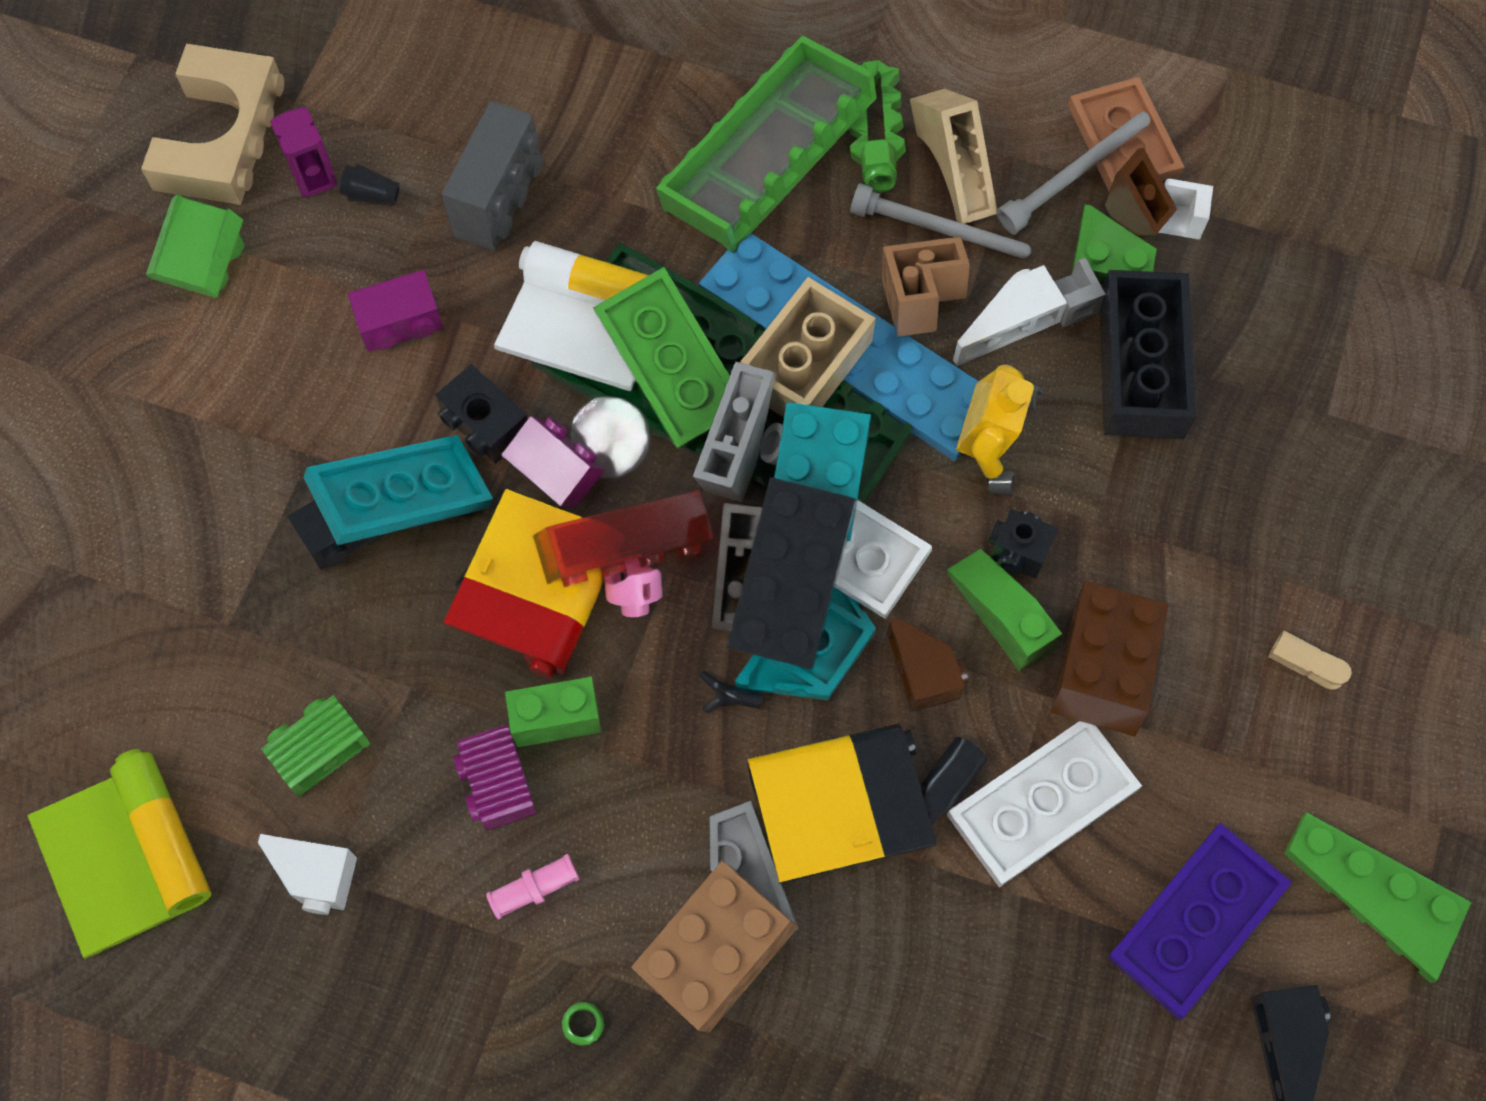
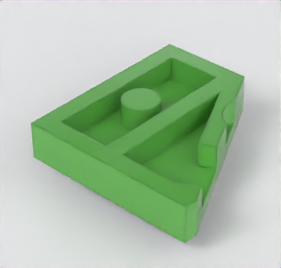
[1071,204,1157,281]

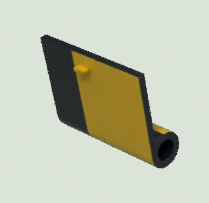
[747,723,937,884]

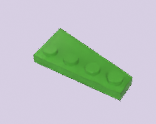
[1284,813,1472,983]

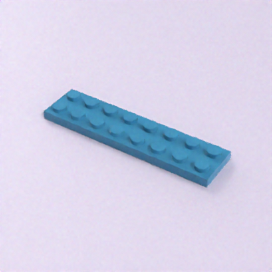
[699,233,978,462]

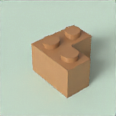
[882,236,970,337]

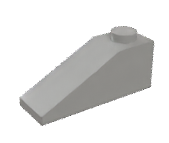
[693,361,776,502]

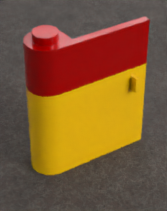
[443,489,622,680]

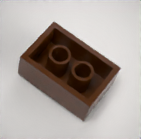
[1050,581,1169,737]

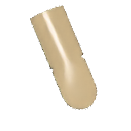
[1268,631,1352,690]

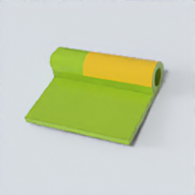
[27,749,211,959]

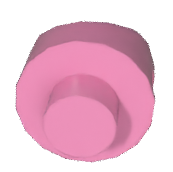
[605,557,663,617]

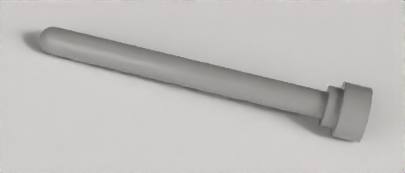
[996,112,1151,235]
[850,183,1031,259]

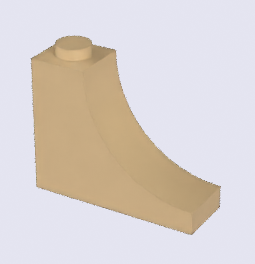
[910,89,997,224]

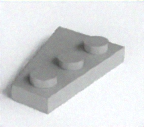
[710,801,798,930]

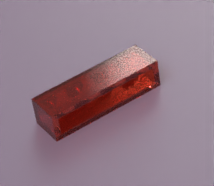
[533,490,714,588]

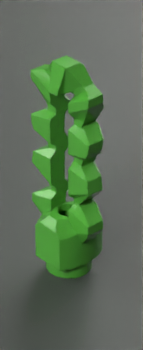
[849,60,906,192]

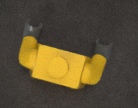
[956,364,1042,495]

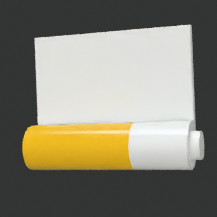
[494,241,649,391]

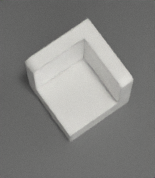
[1159,179,1213,240]

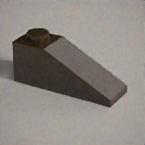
[711,502,763,631]

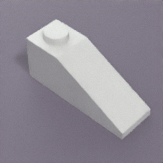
[953,265,1067,367]

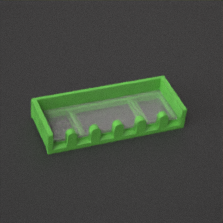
[656,35,877,253]

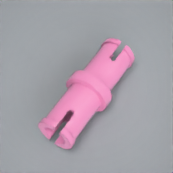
[486,854,580,920]

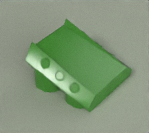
[146,194,245,298]

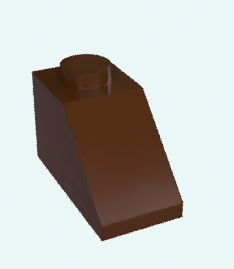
[1105,148,1178,236]
[887,618,968,712]

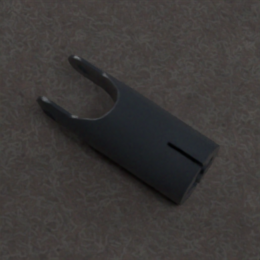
[920,737,988,826]

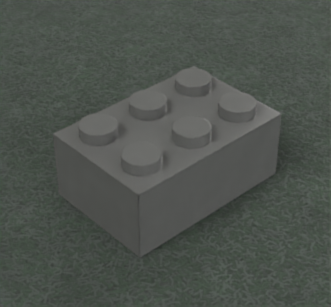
[441,101,543,251]

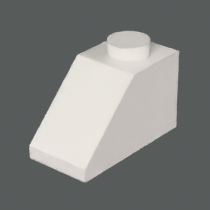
[258,834,357,915]

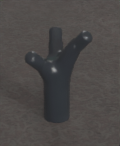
[700,671,763,713]

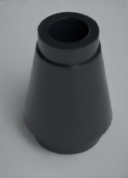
[339,164,400,205]

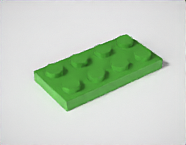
[593,267,730,450]

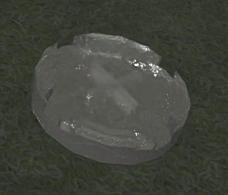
[569,397,651,478]

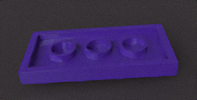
[1107,823,1292,1020]

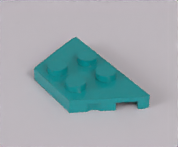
[735,588,876,701]

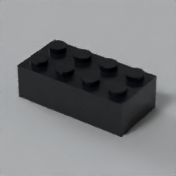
[1100,270,1196,439]
[727,477,857,670]

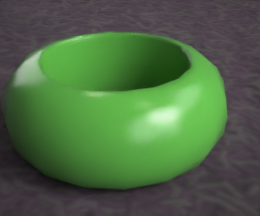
[562,1002,604,1046]

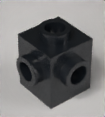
[988,509,1058,579]

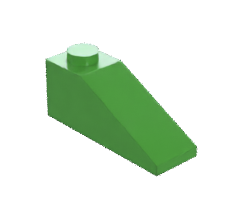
[946,549,1062,672]

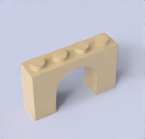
[141,44,284,205]

